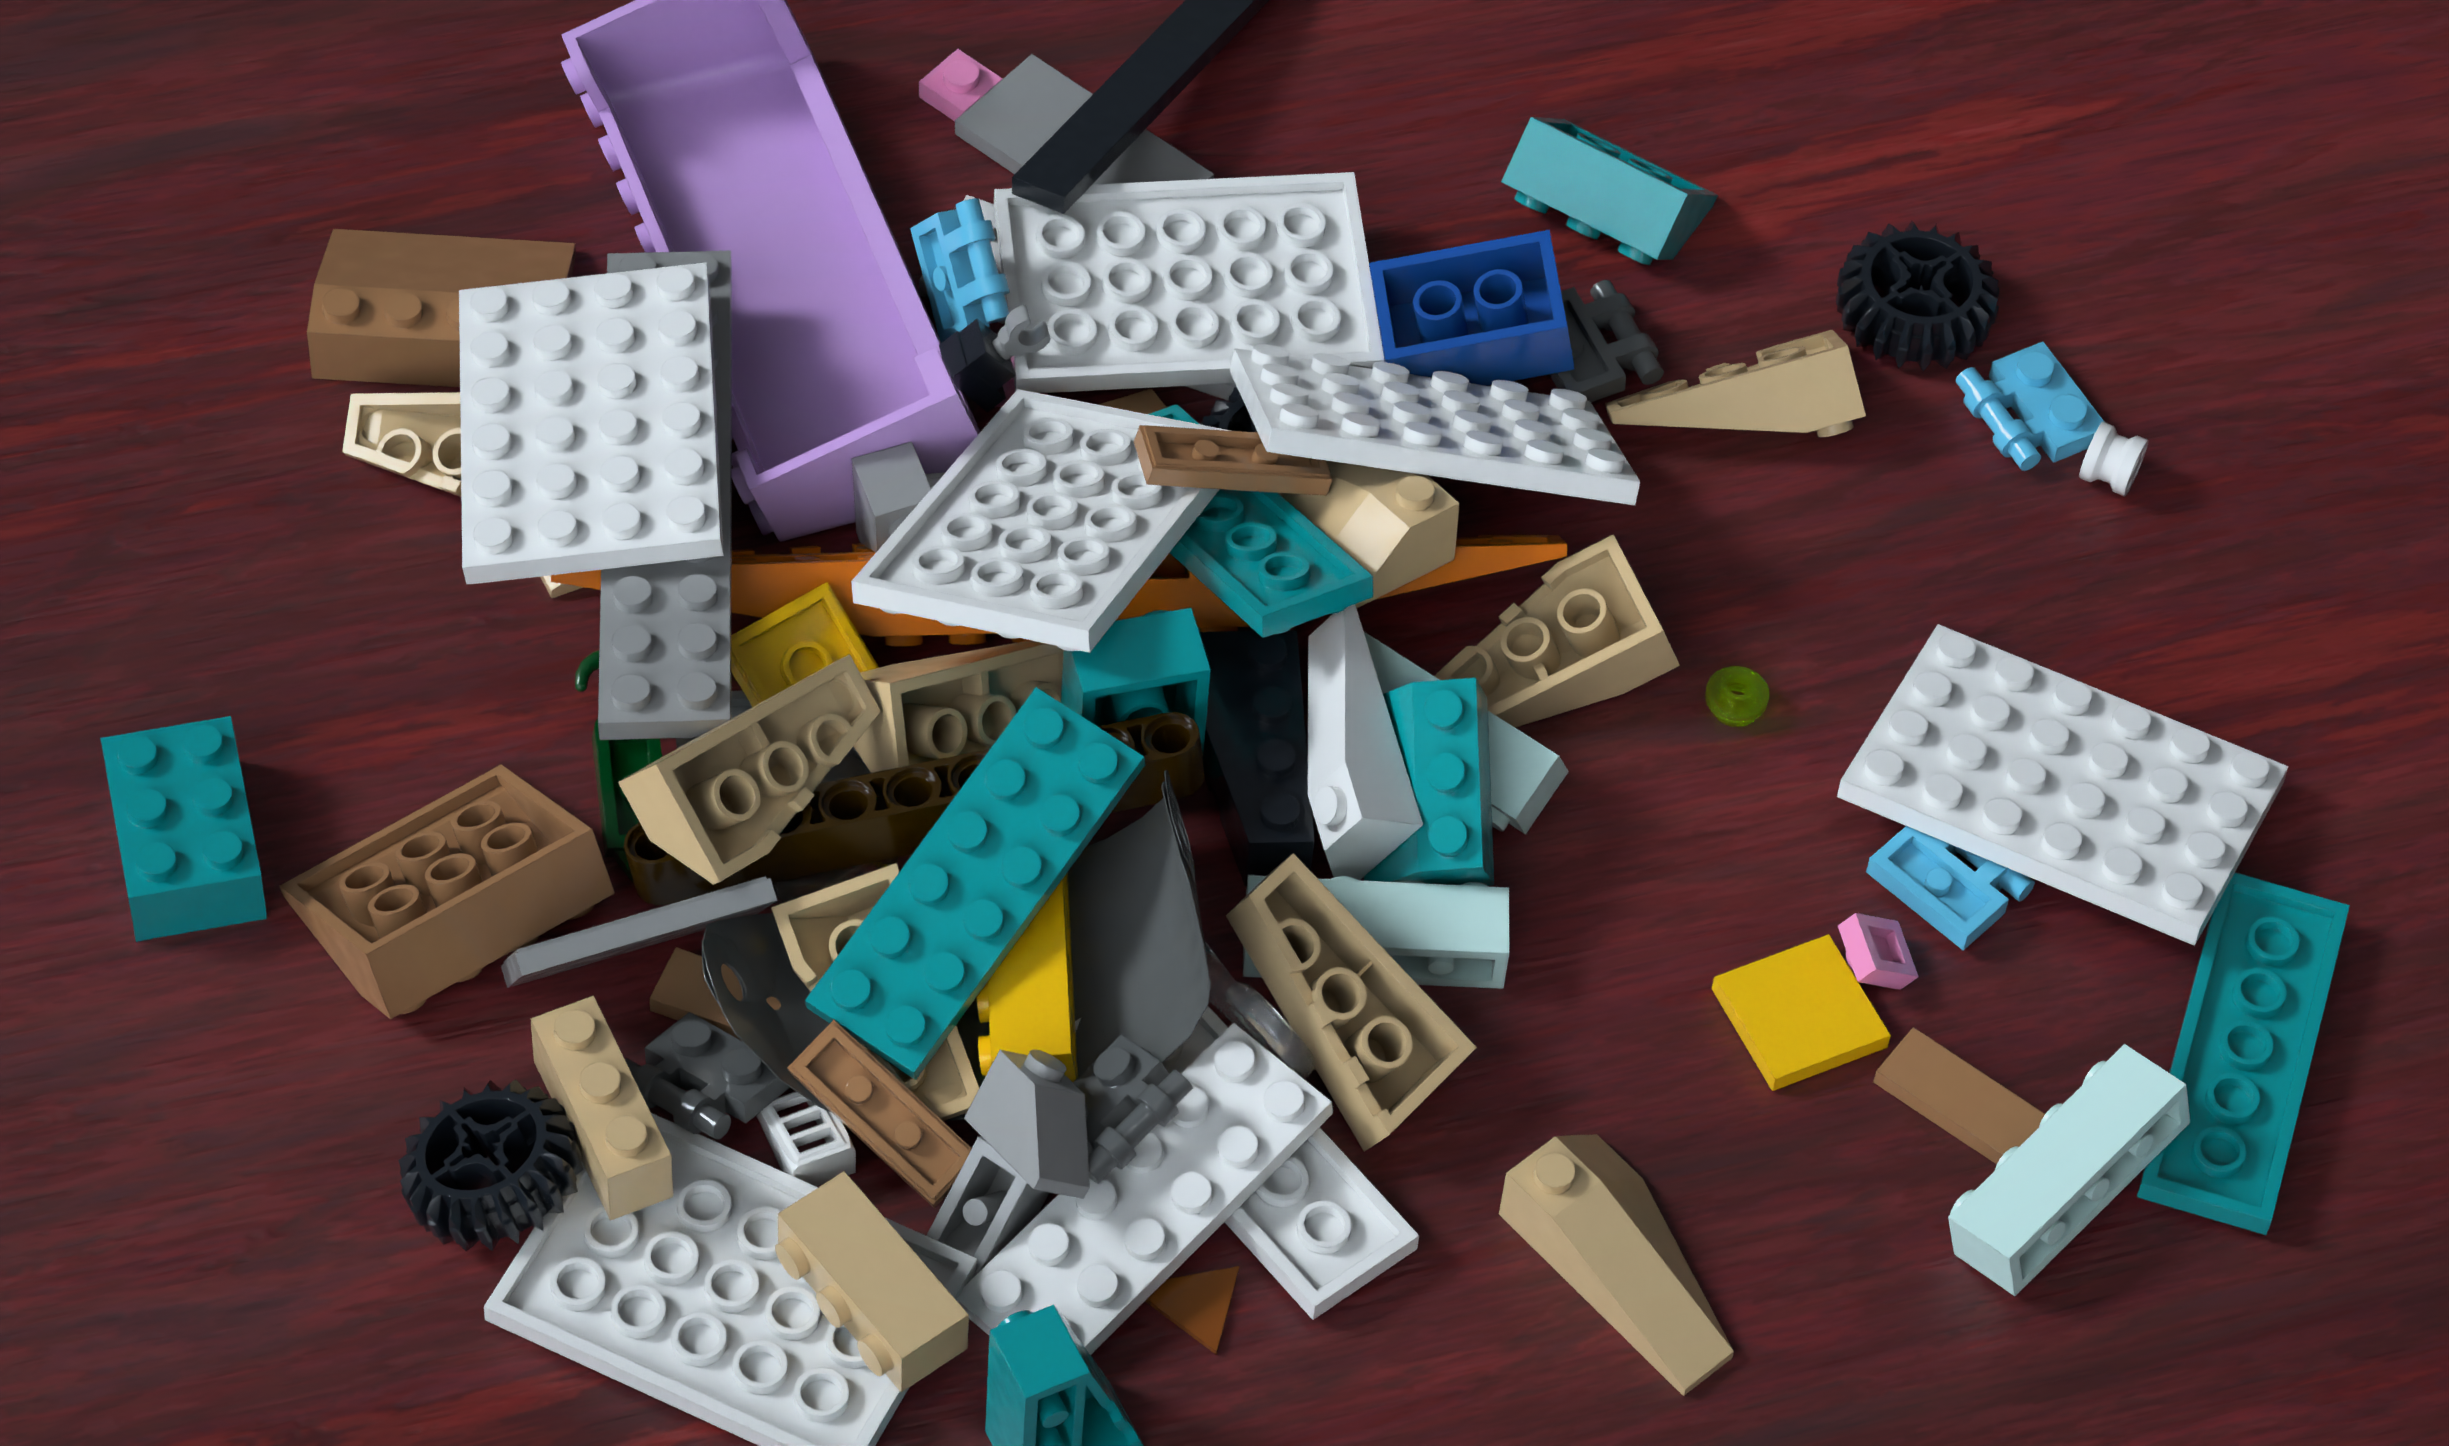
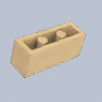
[530,996,673,1221]
[775,1171,969,1392]

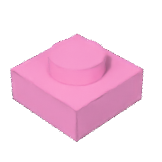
[919,49,1003,121]
[1838,913,1919,990]

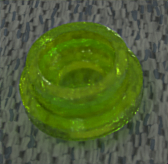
[1705,666,1769,727]

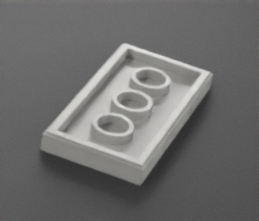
[955,54,1214,185]
[501,876,777,988]

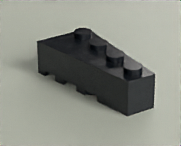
[1199,630,1314,886]

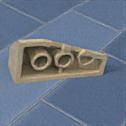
[342,392,461,497]

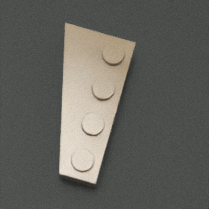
[1226,853,1477,1152]

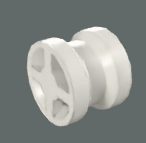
[2079,422,2149,496]

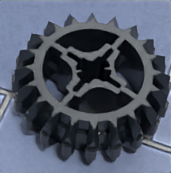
[1836,221,2000,372]
[398,1080,584,1251]

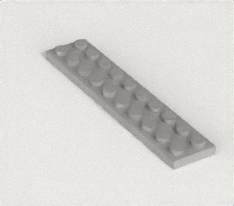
[598,250,732,740]

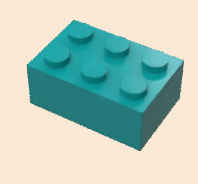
[1061,608,1211,752]
[100,716,267,942]

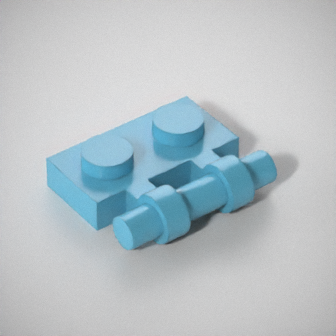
[910,198,1010,343]
[1956,341,2104,471]
[1866,826,2035,951]

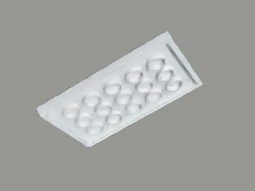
[994,172,1385,393]
[459,262,724,585]
[1230,344,1640,505]
[851,389,1231,653]
[1837,624,2289,946]
[484,1113,977,1446]

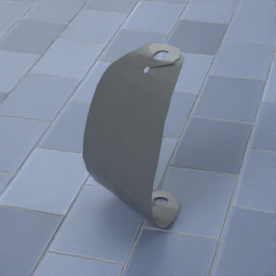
[702,769,1211,1121]

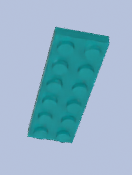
[1149,404,1374,638]
[805,687,1145,1080]
[2137,873,2350,1235]

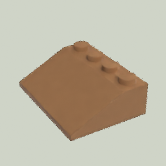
[307,229,576,387]
[280,764,615,1019]

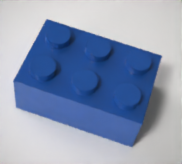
[1369,230,1575,386]

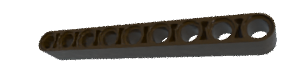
[624,712,1205,905]

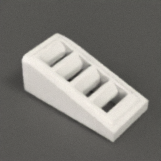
[756,1091,856,1186]

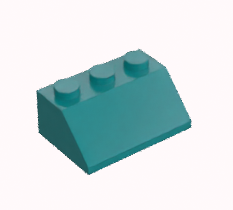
[1501,117,1718,265]
[1364,678,1494,886]

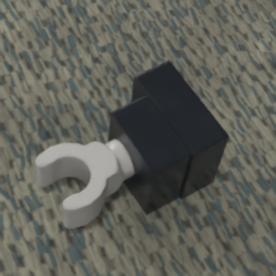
[939,305,1051,412]

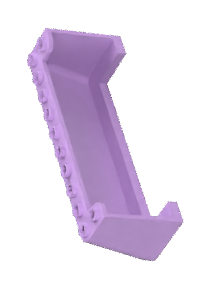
[561,0,981,542]

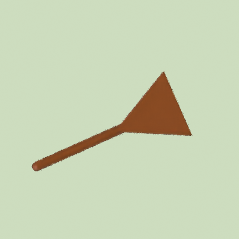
[1145,1266,1240,1355]

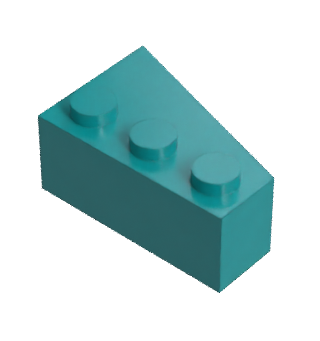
[985,1304,1144,1446]

